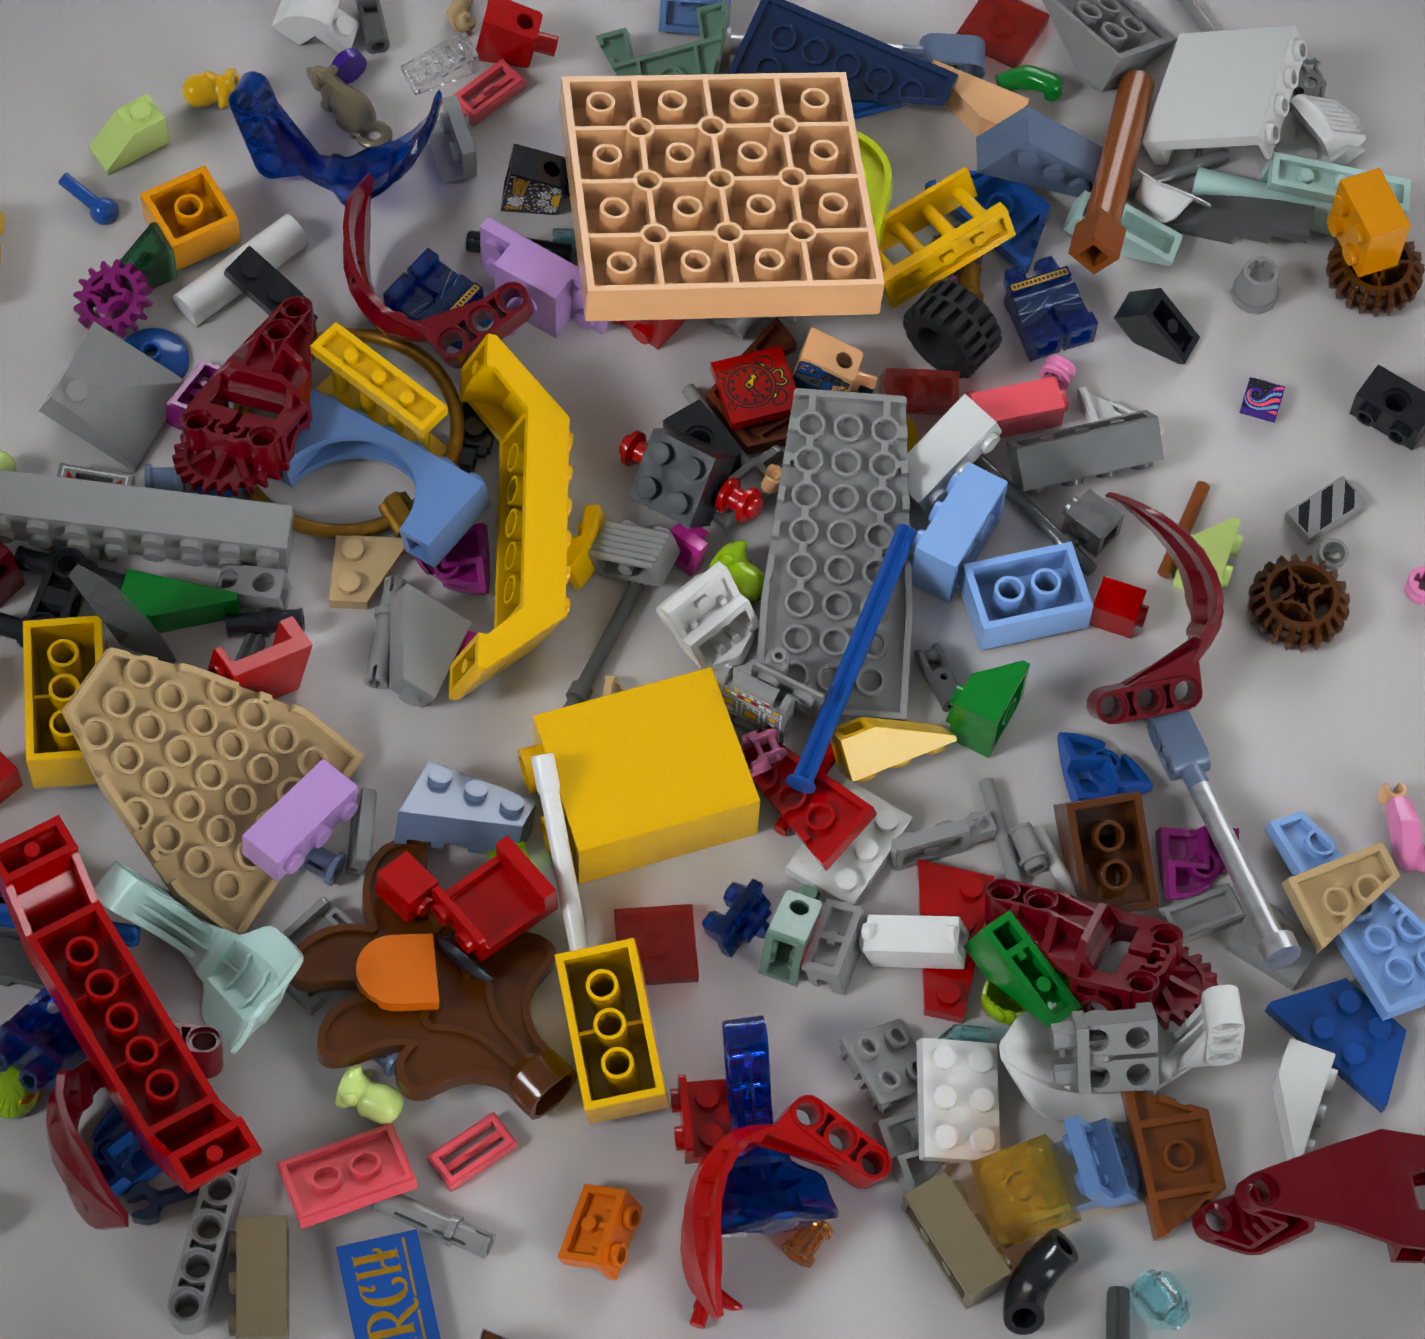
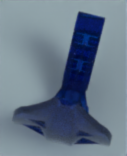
[228,71,443,206]
[721,1015,839,1235]

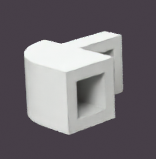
[271,0,360,53]

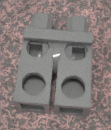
[1050,1002,1159,1095]

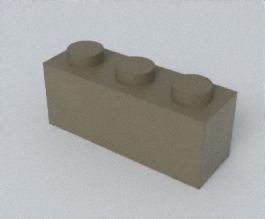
[901,1171,1012,1309]
[228,1215,289,1339]

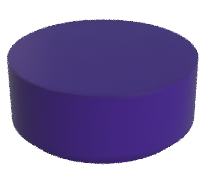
[331,48,367,84]

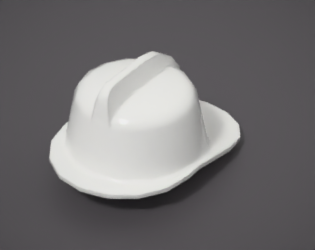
[1133,168,1212,223]

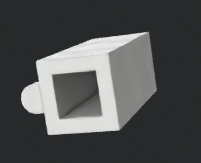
[859,915,969,969]

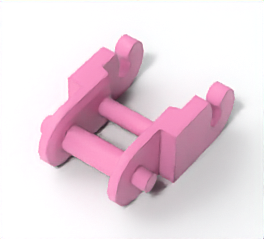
[740,728,787,777]

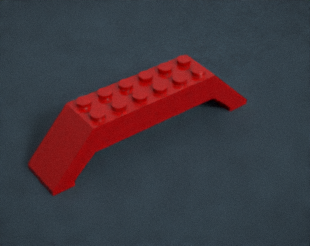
[0,815,262,1194]

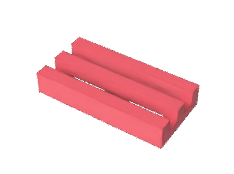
[452,58,526,126]
[427,1112,517,1192]

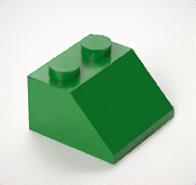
[946,660,1030,758]

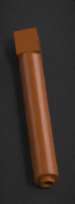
[1068,70,1155,275]

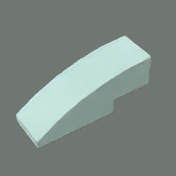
[1062,190,1183,266]

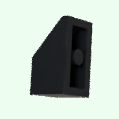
[1114,288,1200,364]

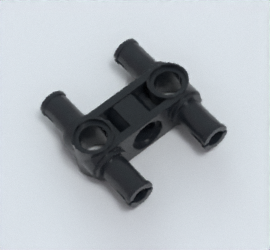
[0,545,126,648]

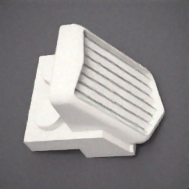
[1274,94,1366,166]
[656,561,759,670]

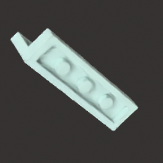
[1260,152,1412,215]

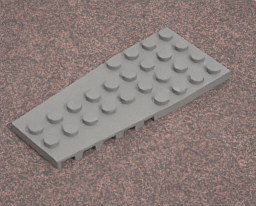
[757,388,913,721]

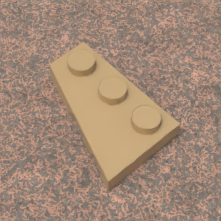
[1281,841,1401,954]

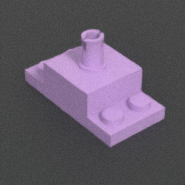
[480,217,610,338]

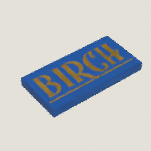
[336,1229,441,1339]

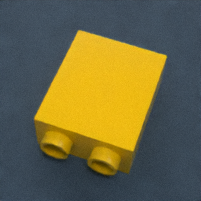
[517,667,760,884]

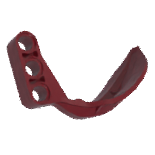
[343,173,534,369]
[1086,492,1224,724]
[46,1022,223,1230]

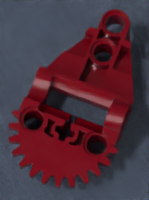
[172,296,318,497]
[984,878,1219,1030]

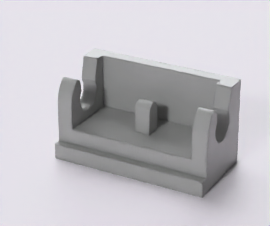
[801,898,867,995]

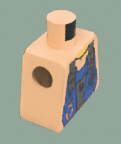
[791,327,878,394]

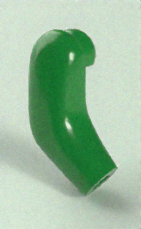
[995,65,1063,101]

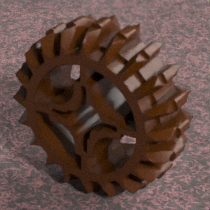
[1326,240,1424,317]
[1247,553,1350,653]

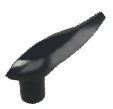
[437,930,495,983]

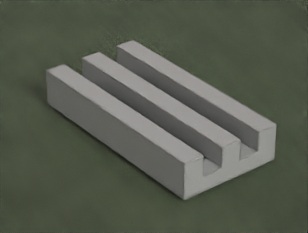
[346,787,377,876]

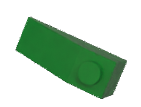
[121,569,241,633]
[963,910,1082,1028]

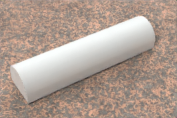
[172,214,308,327]

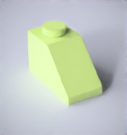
[89,94,170,175]

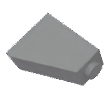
[389,584,472,708]

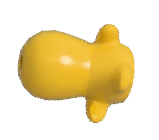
[182,68,243,112]

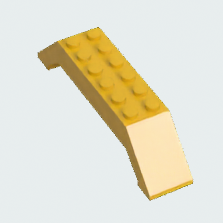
[449,333,573,701]

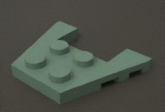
[596,0,730,76]

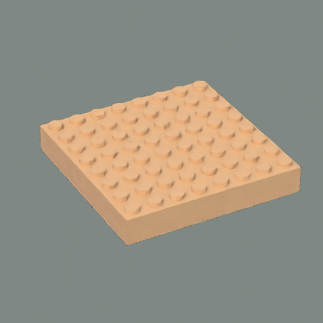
[559,72,885,322]

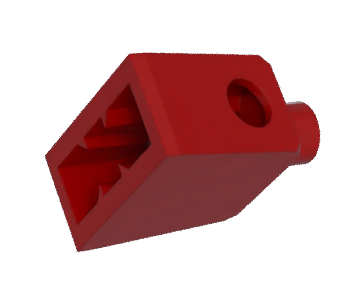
[473,0,559,68]

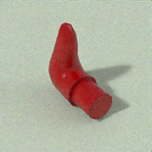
[689,1290,742,1329]

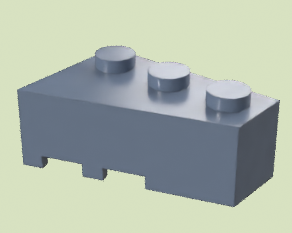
[976,106,1102,197]
[394,760,537,856]

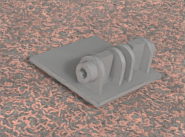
[751,647,824,719]
[839,1018,918,1114]

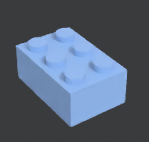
[911,462,1008,603]
[959,541,1093,651]

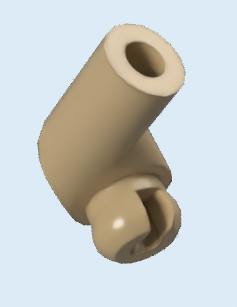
[446,0,476,35]

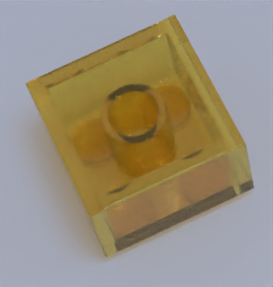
[970,1134,1082,1248]

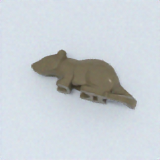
[306,65,393,151]

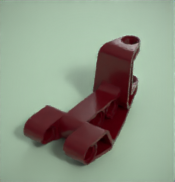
[1192,1129,1425,1263]

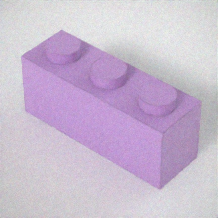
[242,759,359,882]

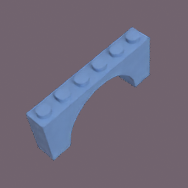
[280,388,491,568]

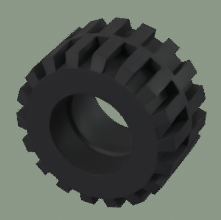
[903,280,1002,379]

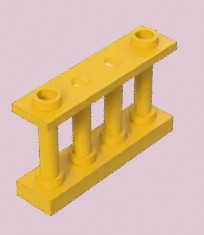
[878,167,1016,308]
[310,322,448,458]

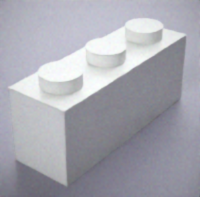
[907,394,1002,513]

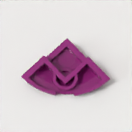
[414,523,490,595]
[1155,826,1239,900]

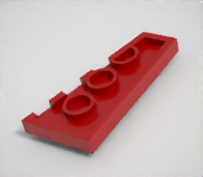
[742,729,877,871]
[917,859,994,1024]

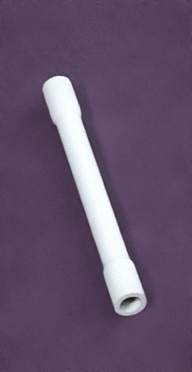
[531,753,589,951]

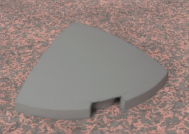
[872,1107,947,1193]

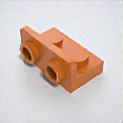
[557,1184,642,1280]

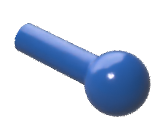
[58,172,119,225]

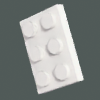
[785,779,913,905]
[916,1038,1001,1165]

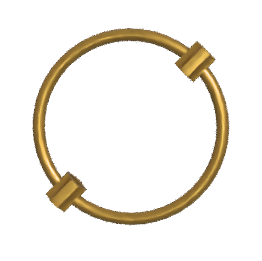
[233,328,465,539]

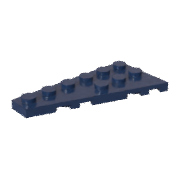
[727,0,959,109]

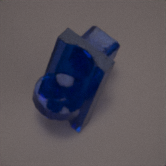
[702,879,772,958]

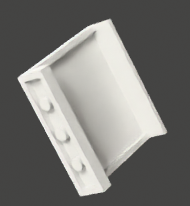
[1142,25,1307,165]

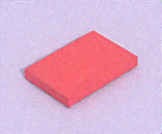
[276,1123,418,1229]

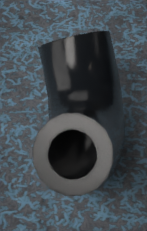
[1003,1228,1079,1335]

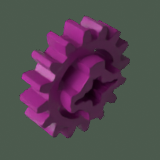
[73,259,153,338]

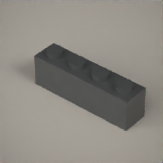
[1006,410,1164,494]

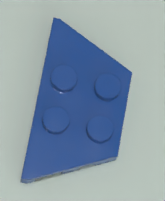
[925,170,1050,275]
[1265,978,1407,1113]

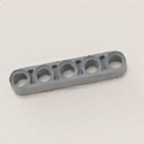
[168,1160,252,1335]

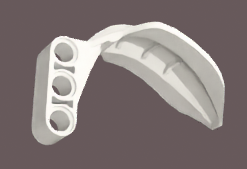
[999,985,1245,1125]

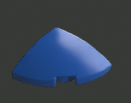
[1057,732,1153,801]
[91,1104,163,1198]

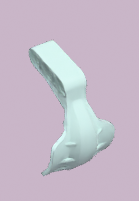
[94,861,304,1054]

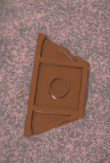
[1121,1091,1226,1241]

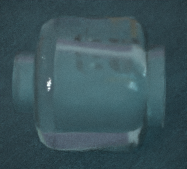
[1131,1269,1192,1331]

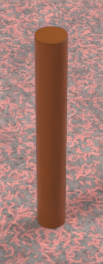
[1157,481,1210,579]

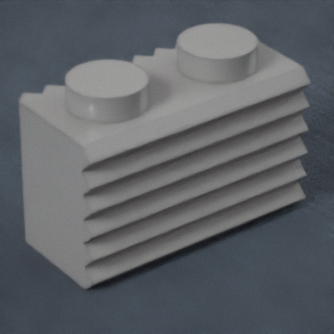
[588,520,681,588]

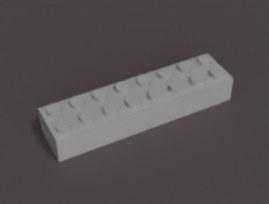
[0,469,294,573]

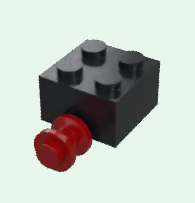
[619,427,763,528]

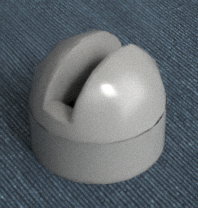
[1317,538,1349,570]

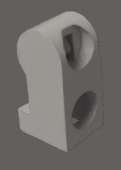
[216,565,292,611]

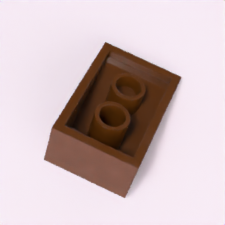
[1053,791,1160,912]

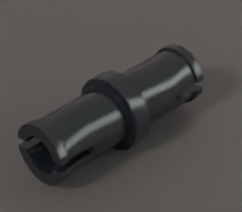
[226,607,305,638]

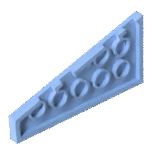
[1265,811,1425,1021]

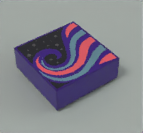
[1239,377,1285,423]

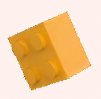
[140,165,241,271]
[1327,168,1411,278]

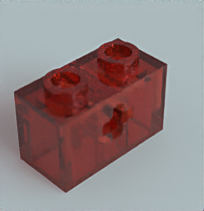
[879,368,960,415]

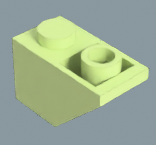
[1172,518,1244,590]

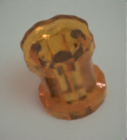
[781,1212,834,1268]

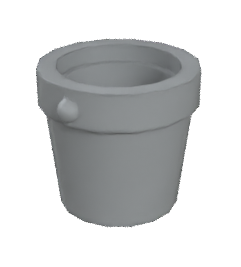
[1229,256,1282,314]

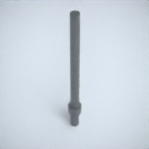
[973,454,1097,576]
[564,581,646,707]

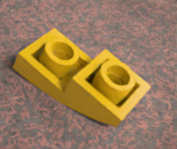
[567,504,607,590]

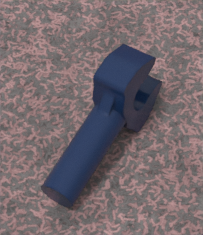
[125,1181,200,1225]

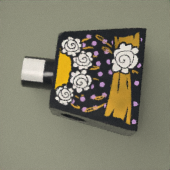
[501,144,570,215]

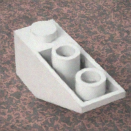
[1272,1038,1338,1160]

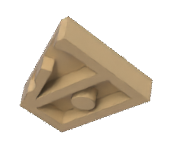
[329,535,407,610]

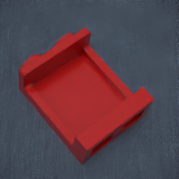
[207,616,313,699]
[431,836,558,962]

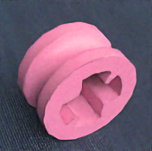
[1039,355,1076,390]
[1405,566,1425,605]

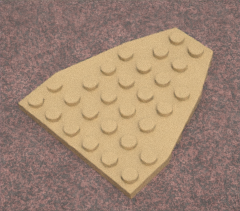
[61,647,365,935]

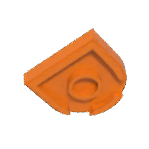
[355,933,439,1011]

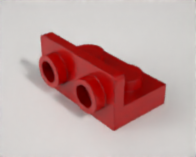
[670,1074,731,1164]

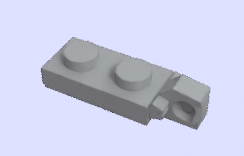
[890,810,997,871]

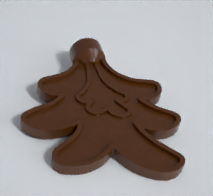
[290,839,577,1120]

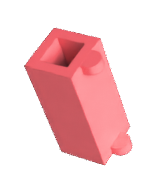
[966,376,1069,438]

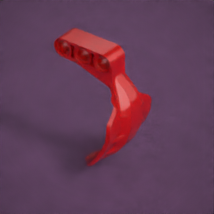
[680,1095,892,1320]

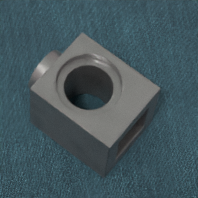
[1062,489,1124,557]

